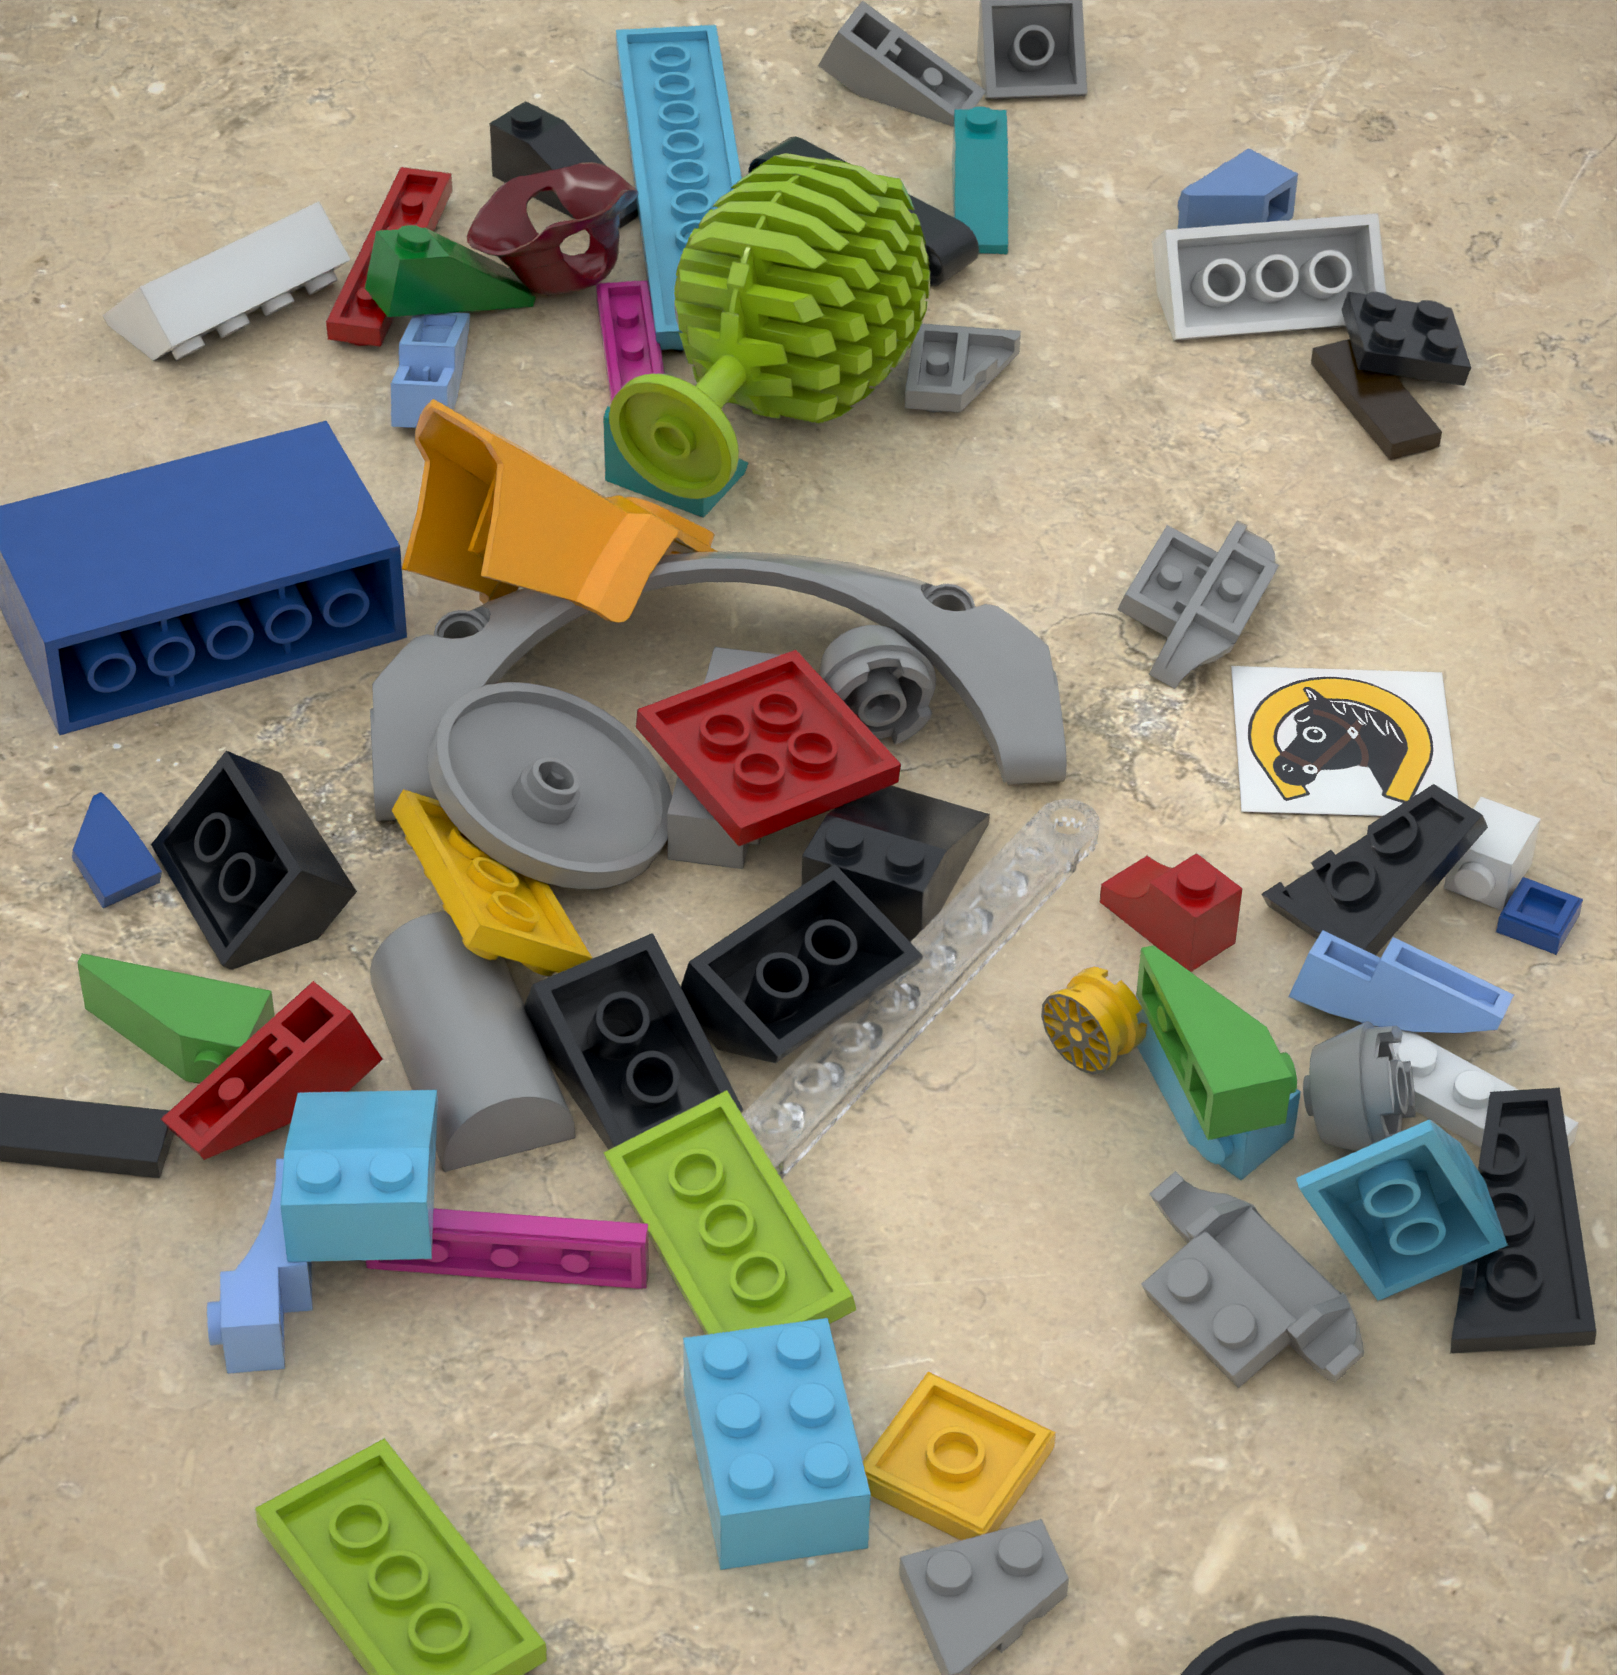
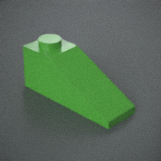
[1136,945,1297,1140]
[77,953,275,1084]

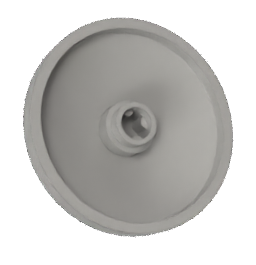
[427,682,672,889]

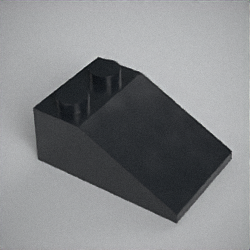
[801,785,990,947]
[524,933,744,1150]

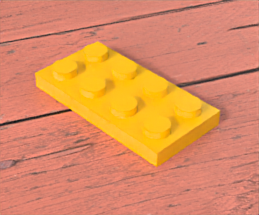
[392,789,592,976]

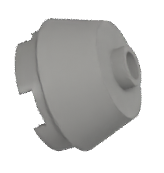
[819,625,936,745]
[1303,1021,1416,1152]

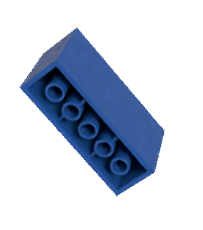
[0,421,407,736]

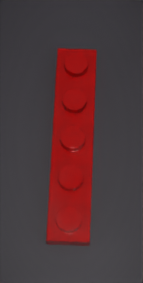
[326,167,453,347]

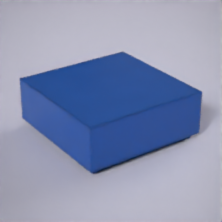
[1496,877,1583,955]

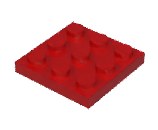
[636,649,901,846]

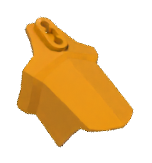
[401,399,717,623]

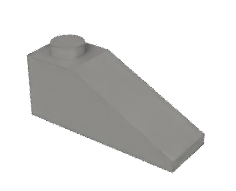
[818,0,986,126]

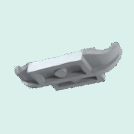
[1117,520,1279,689]
[1141,1171,1364,1388]

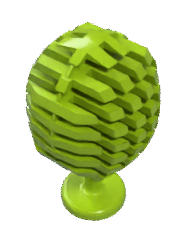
[609,153,930,499]

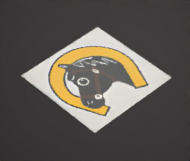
[1231,666,1458,816]

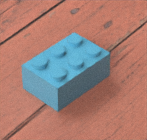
[683,1318,871,1570]

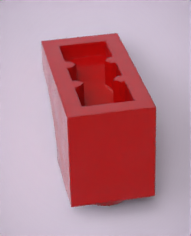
[1099,853,1243,972]

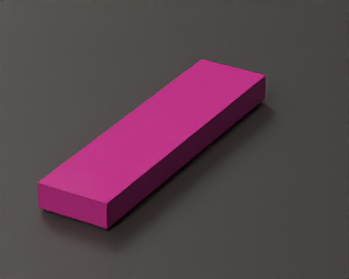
[596,280,665,402]
[366,1208,649,1289]

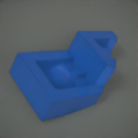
[72,792,162,909]

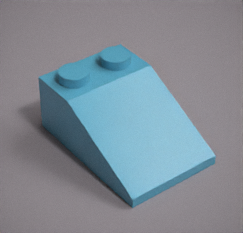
[280,1090,438,1262]
[1296,1119,1508,1301]

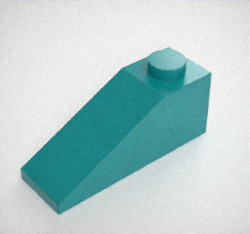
[952,107,1008,254]

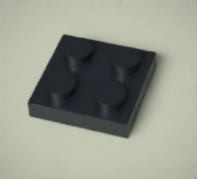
[1341,292,1471,386]

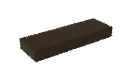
[1311,339,1442,460]

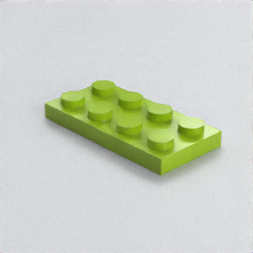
[604,1090,857,1335]
[255,1438,547,1675]

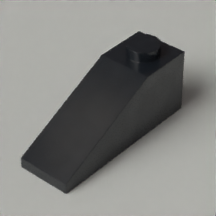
[490,101,639,229]

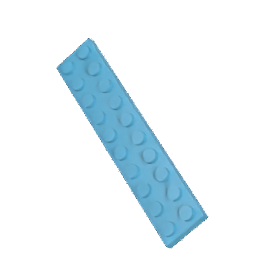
[616,25,742,351]

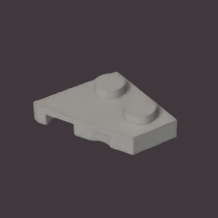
[905,324,1021,412]
[899,1519,1069,1675]

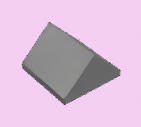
[977,0,1087,100]

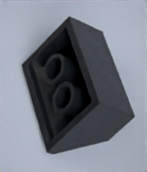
[151,750,357,970]
[681,864,923,1064]

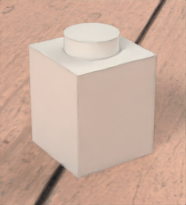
[1444,797,1541,911]

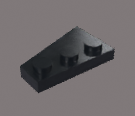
[1262,784,1488,955]

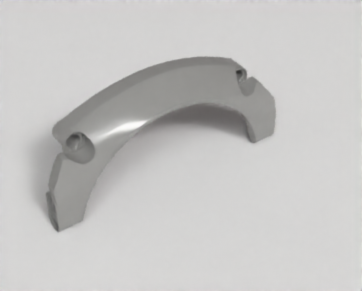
[370,551,1067,822]

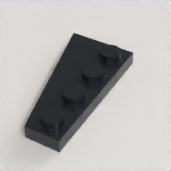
[1450,1087,1596,1354]

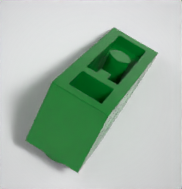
[365,225,536,317]

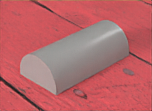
[370,911,575,1172]

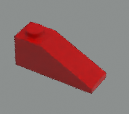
[161,981,383,1160]

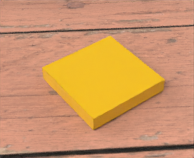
[863,1371,1056,1540]

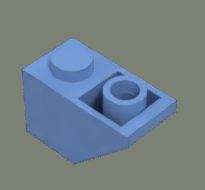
[1177,148,1298,229]

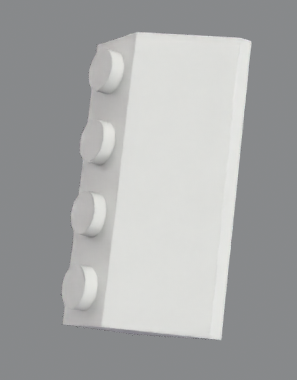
[103,201,351,361]
[1152,213,1386,340]

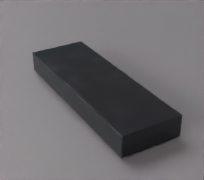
[0,1093,174,1178]

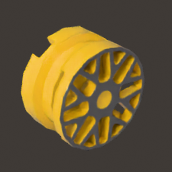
[1041,966,1147,1074]

